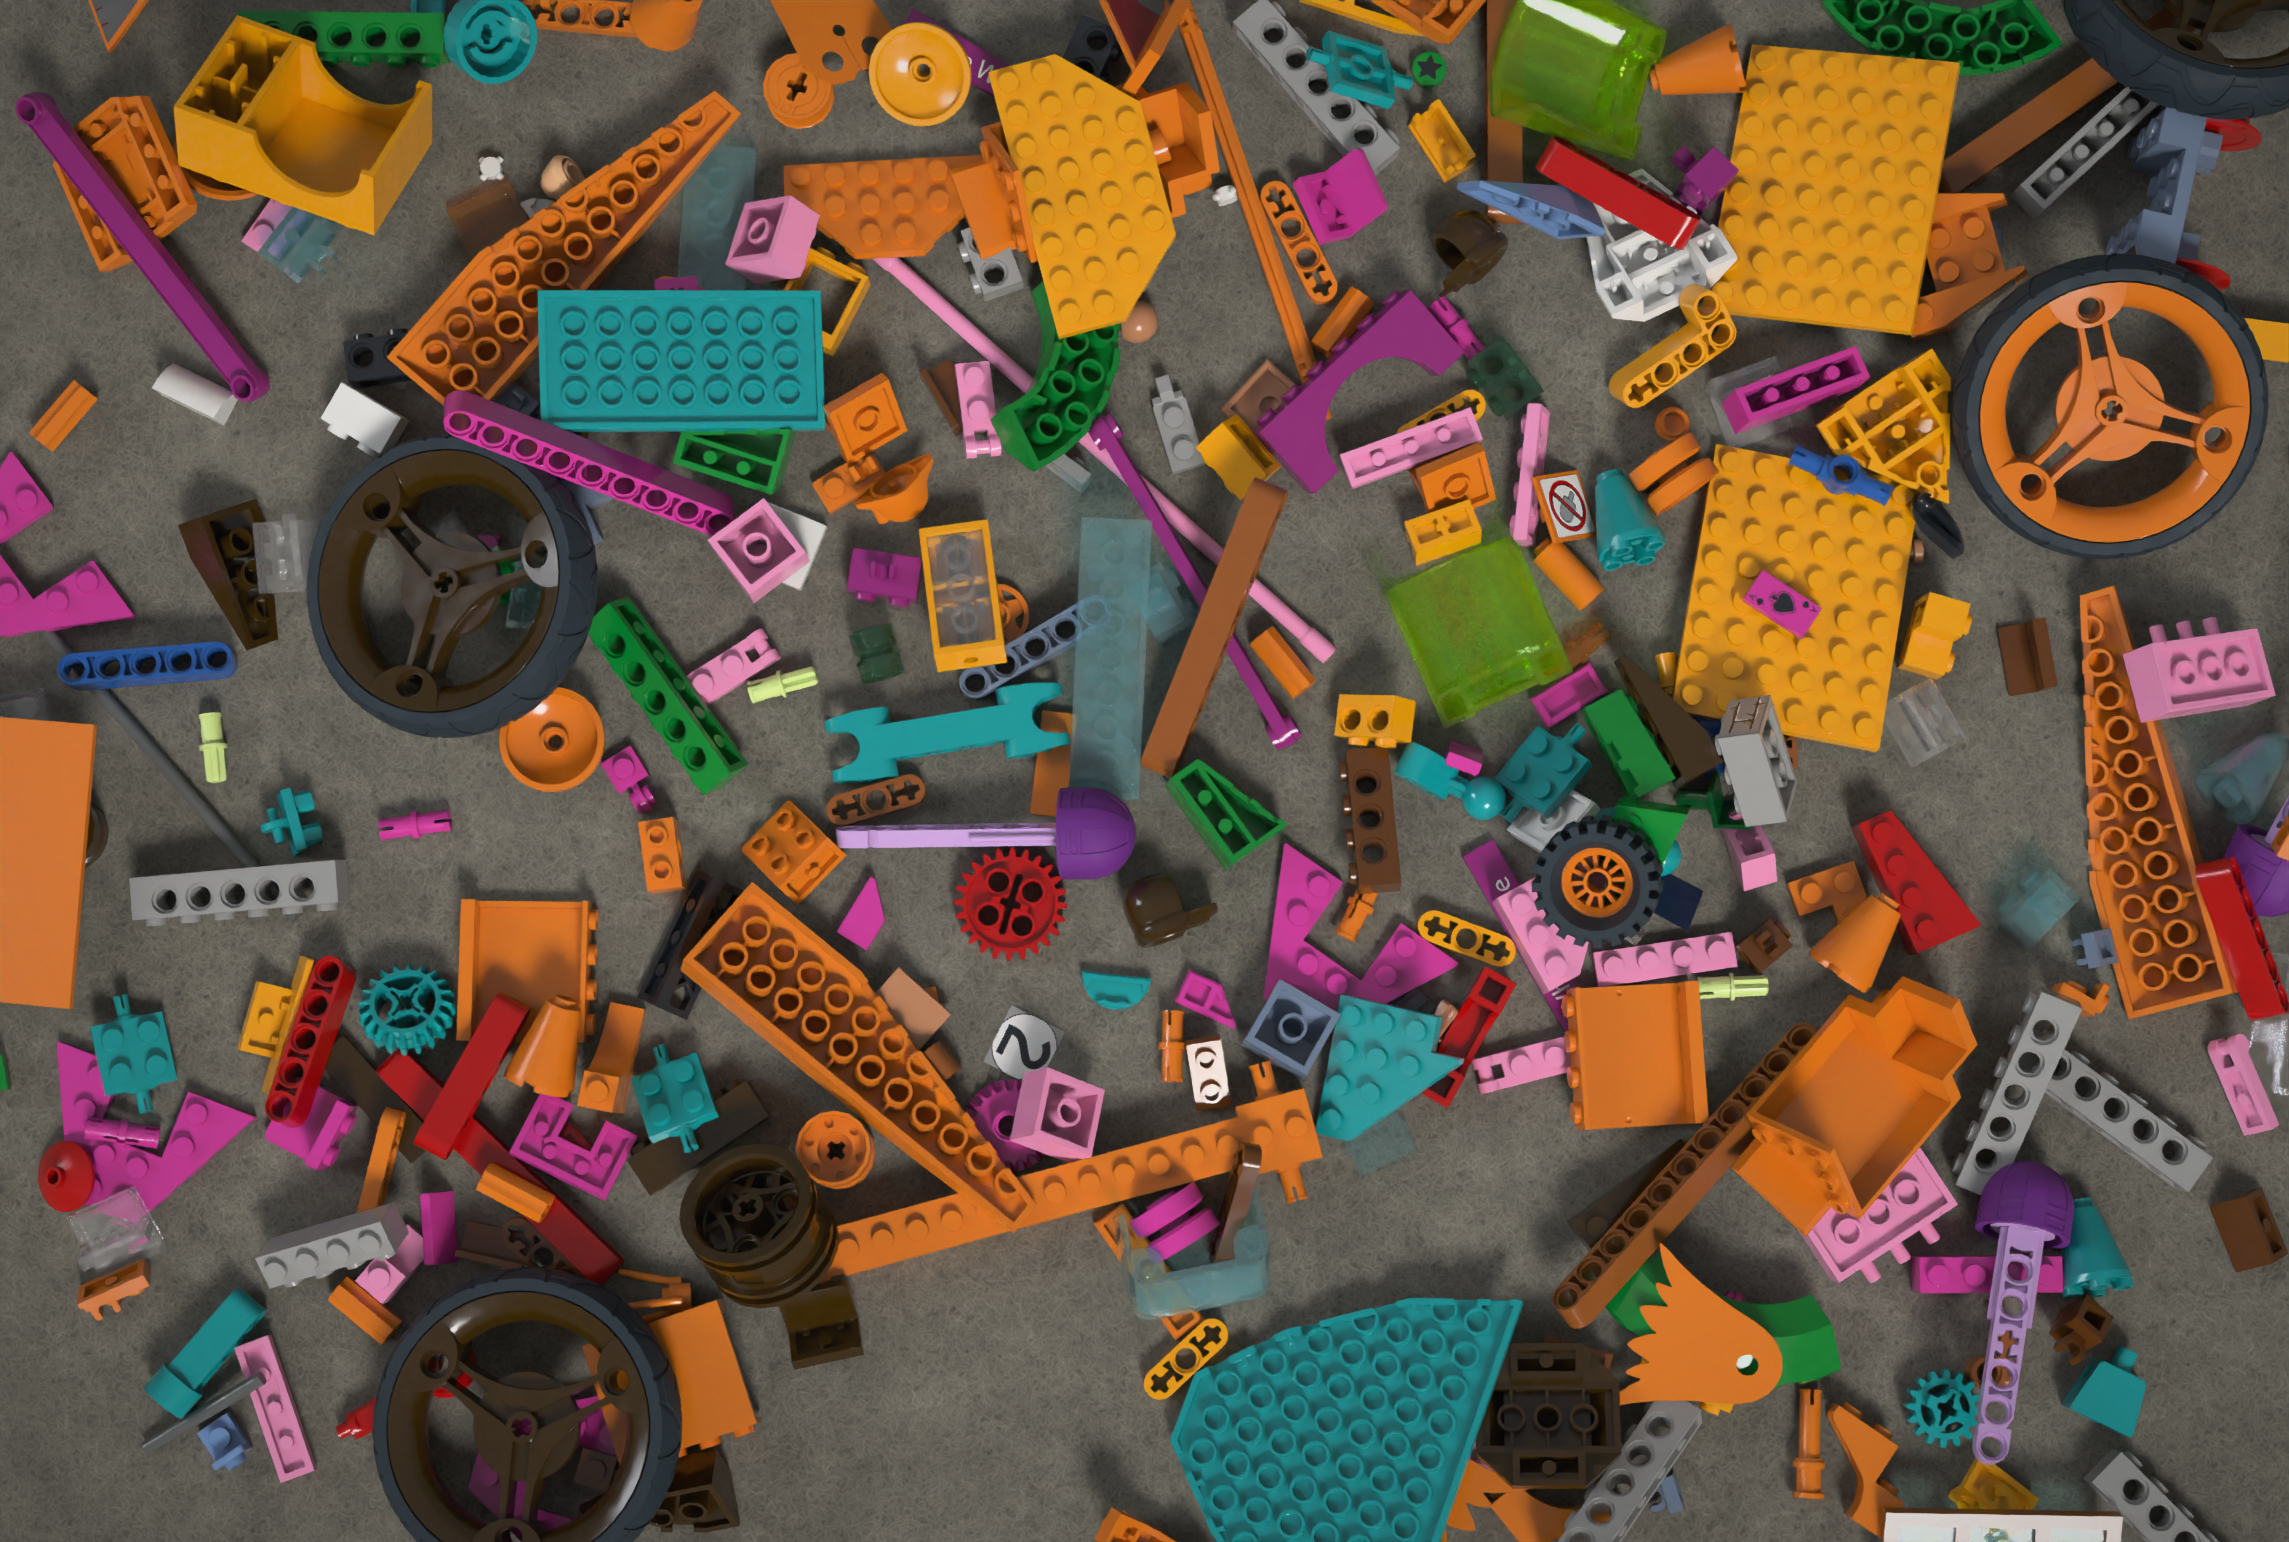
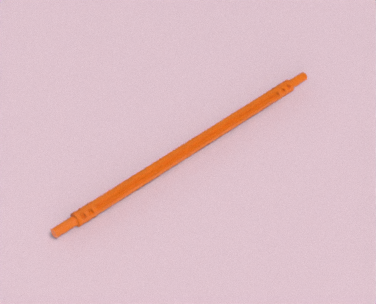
[1178,1,1332,420]

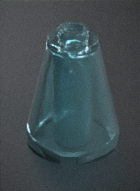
[2196,730,2289,824]

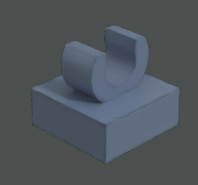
[495,381,540,417]
[2072,928,2118,969]
[1650,1470,1685,1514]

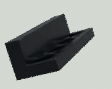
[637,870,743,1020]

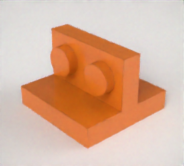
[823,373,908,465]
[1408,442,1497,514]

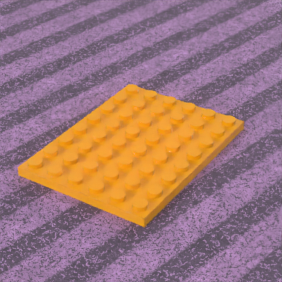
[1709,44,1960,335]
[1672,444,1920,752]

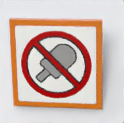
[1531,470,1596,544]

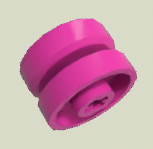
[1129,1181,1220,1265]

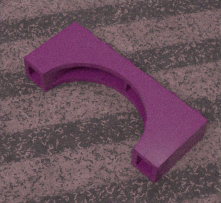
[1252,290,1464,494]

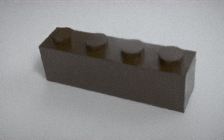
[627,1079,772,1196]

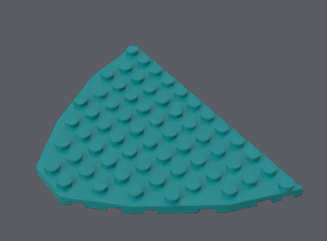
[1170,1298,1523,1542]

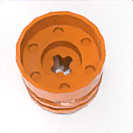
[796,1111,876,1190]

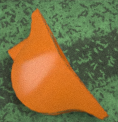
[852,453,934,524]

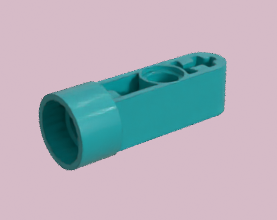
[143,1287,267,1419]

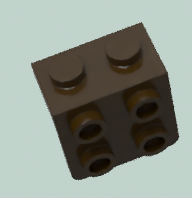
[779,1280,864,1370]

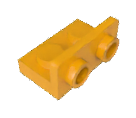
[1948,1458,2039,1540]

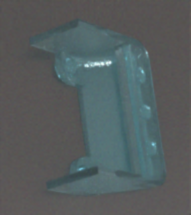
[1113,1188,1270,1320]

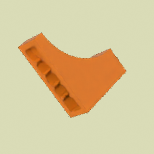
[577,1002,646,1113]
[1489,1490,1619,1542]

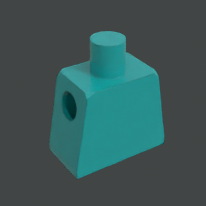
[2061,1345,2146,1438]

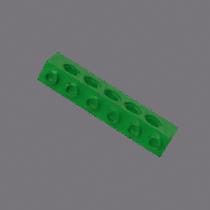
[238,10,450,68]
[588,596,749,795]

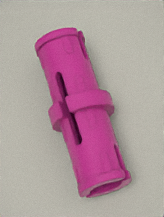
[1427,296,1487,363]
[378,809,453,841]
[84,1116,161,1149]

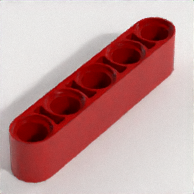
[1536,136,1701,250]
[2195,856,2289,1021]
[265,956,356,1128]
[413,991,531,1161]

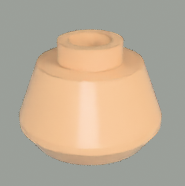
[540,155,585,200]

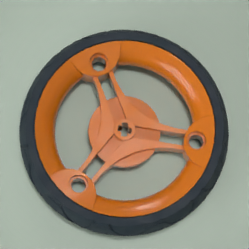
[1953,254,2269,559]

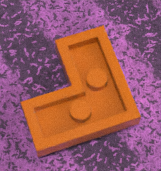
[1786,861,1867,924]

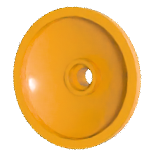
[869,22,971,126]

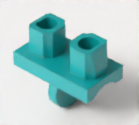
[260,788,323,856]

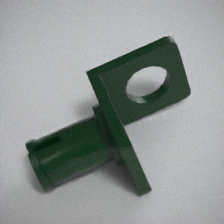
[1676,771,1754,829]

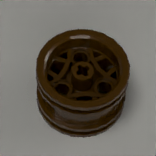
[679,1144,839,1309]

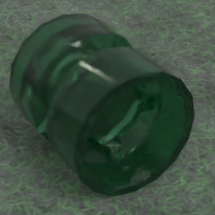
[849,624,905,684]

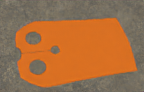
[770,0,892,85]

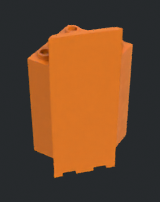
[949,82,1220,263]
[1731,976,1977,1237]

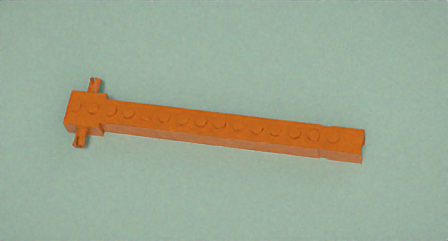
[817,1060,1323,1284]

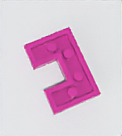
[509,1094,638,1201]

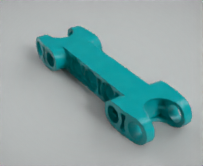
[824,683,1071,783]

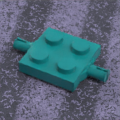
[1305,30,1413,109]
[1494,723,1593,823]
[89,994,178,1114]
[630,1044,719,1153]

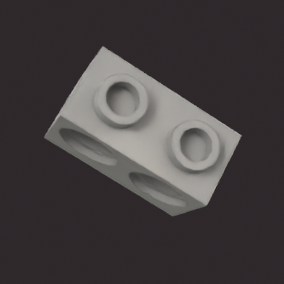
[957,228,1024,302]

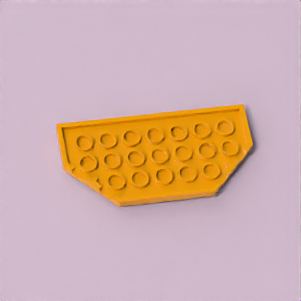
[988,54,1176,339]

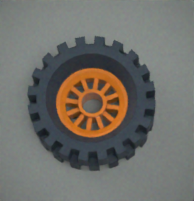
[1532,815,1664,948]

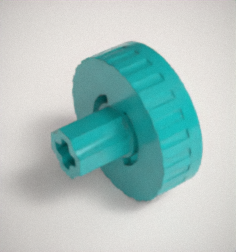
[443,0,537,84]

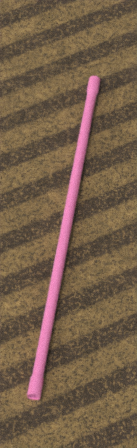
[873,257,1337,664]

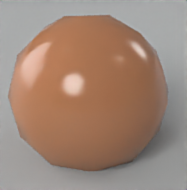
[1121,300,1158,343]

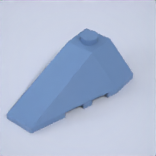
[1457,180,1605,239]

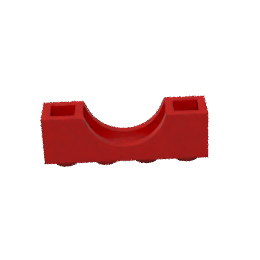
[1420,966,1516,1108]

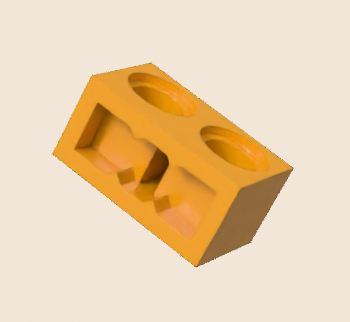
[1334,694,1416,748]

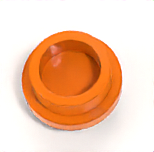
[1655,407,1690,442]

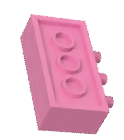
[2123,617,2276,723]
[1797,1148,1958,1283]

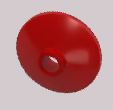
[38,1141,95,1212]

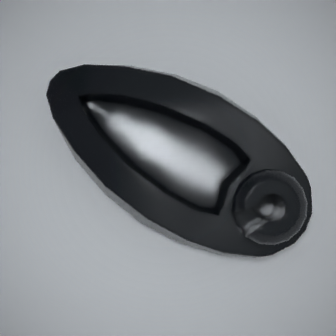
[1910,492,1964,559]

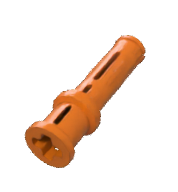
[1792,1389,1825,1499]

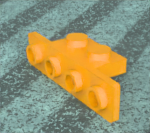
[237,955,314,1094]

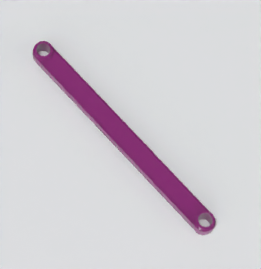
[15,92,270,402]
[1088,413,1303,751]

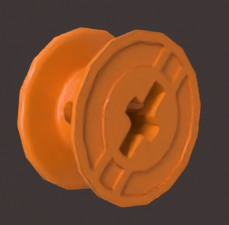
[763,53,834,129]

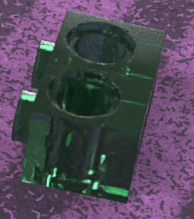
[1466,336,1544,421]

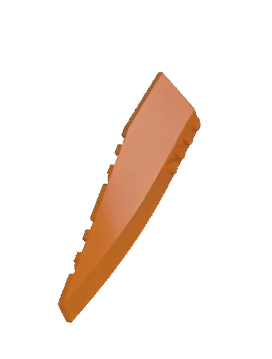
[386,91,741,415]
[2080,585,2238,1020]
[680,882,1036,1233]

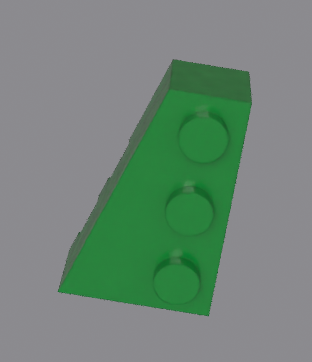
[673,428,797,495]
[1580,689,1676,800]
[1164,759,1288,871]
[1605,798,1691,904]

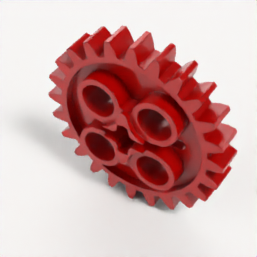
[954,847,1068,962]

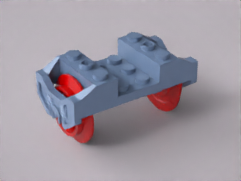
[2106,105,2262,310]

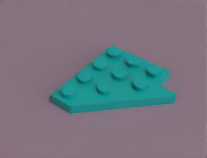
[1316,995,1464,1141]

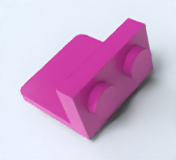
[1292,148,1388,245]
[265,1077,359,1170]

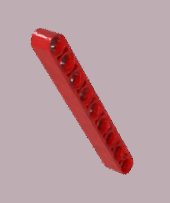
[375,1048,625,1286]

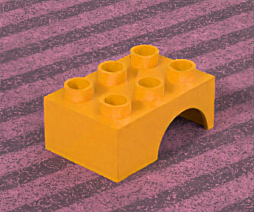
[173,15,432,235]

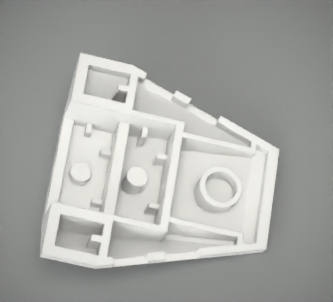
[1587,168,1737,322]

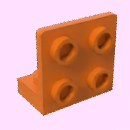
[741,800,847,905]

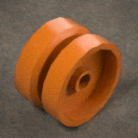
[1628,432,1719,516]

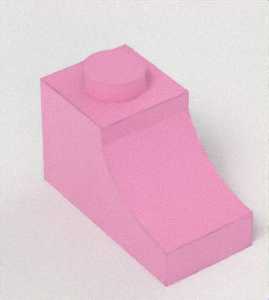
[1720,810,1777,891]
[355,1224,424,1304]

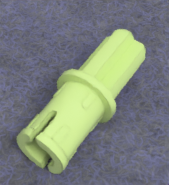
[747,666,818,703]
[199,712,228,783]
[1697,973,1769,1001]

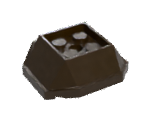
[1476,1343,1621,1489]

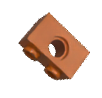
[638,817,687,894]

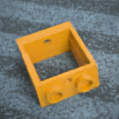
[784,247,871,357]

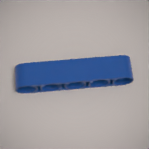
[57,642,238,691]

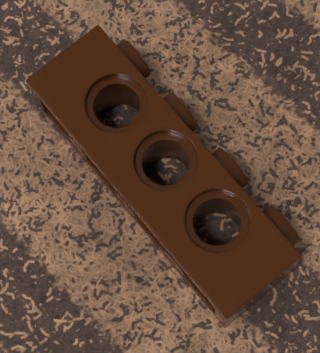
[1339,747,1401,895]

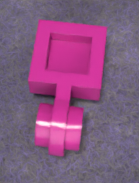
[601,745,657,814]

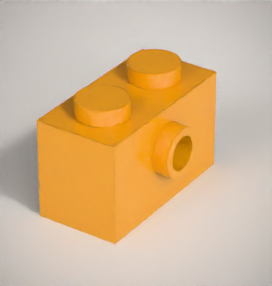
[1195,414,1282,500]

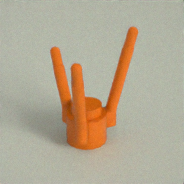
[618,1269,692,1323]

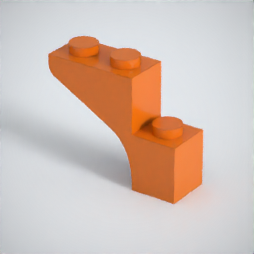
[1827,1402,1905,1538]

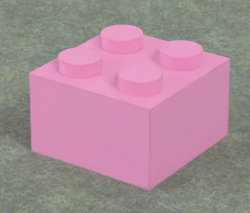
[725,195,820,284]
[708,498,810,603]
[1010,1067,1105,1163]

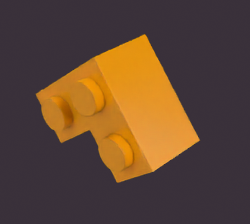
[1897,592,1973,680]

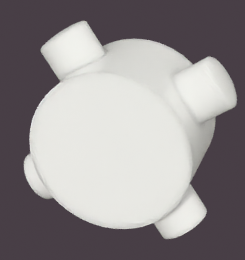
[479,156,504,181]
[1212,185,1238,206]

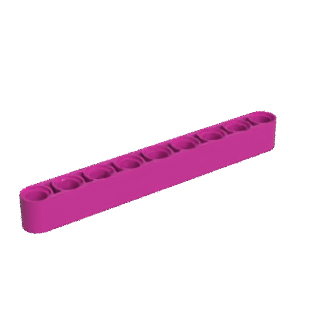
[444,390,735,536]

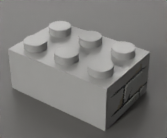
[1715,695,1798,827]

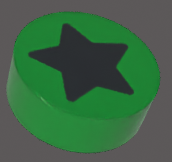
[1411,52,1447,89]

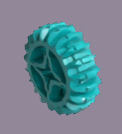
[358,962,456,1056]

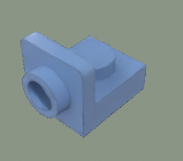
[197,1412,253,1471]

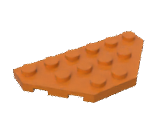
[783,155,983,260]

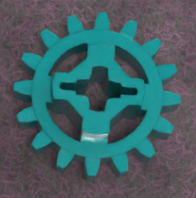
[1903,1368,1980,1448]

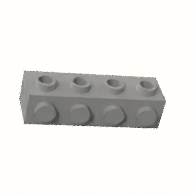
[255,1202,409,1288]

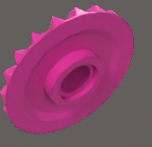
[966,1080,1045,1172]

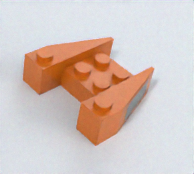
[1911,193,2029,341]

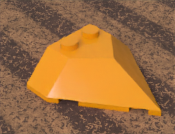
[1816,349,1951,504]

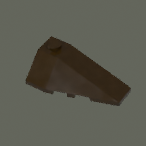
[178,499,278,651]
[1614,654,1723,790]
[1567,1139,1685,1251]
[579,1449,740,1532]

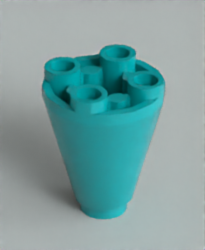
[1595,469,1666,571]
[2060,1198,2134,1298]

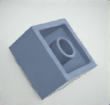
[1241,979,1341,1080]

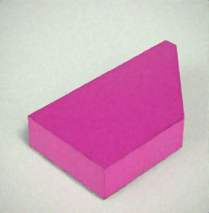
[837,877,886,951]
[1175,970,1236,1029]

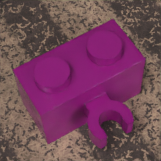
[1671,146,1739,217]
[846,548,923,608]

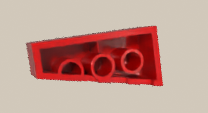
[1851,810,1982,955]

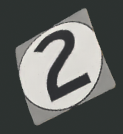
[983,1005,1065,1081]

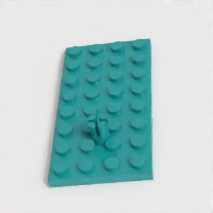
[537,290,825,432]

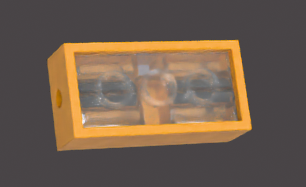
[919,519,1007,672]

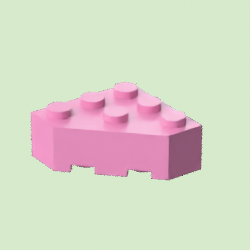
[1492,856,1606,995]

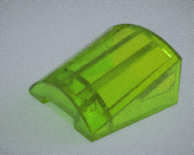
[1490,0,1668,161]
[1383,536,1573,729]

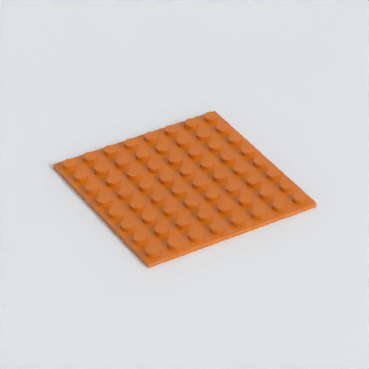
[0,717,97,1009]

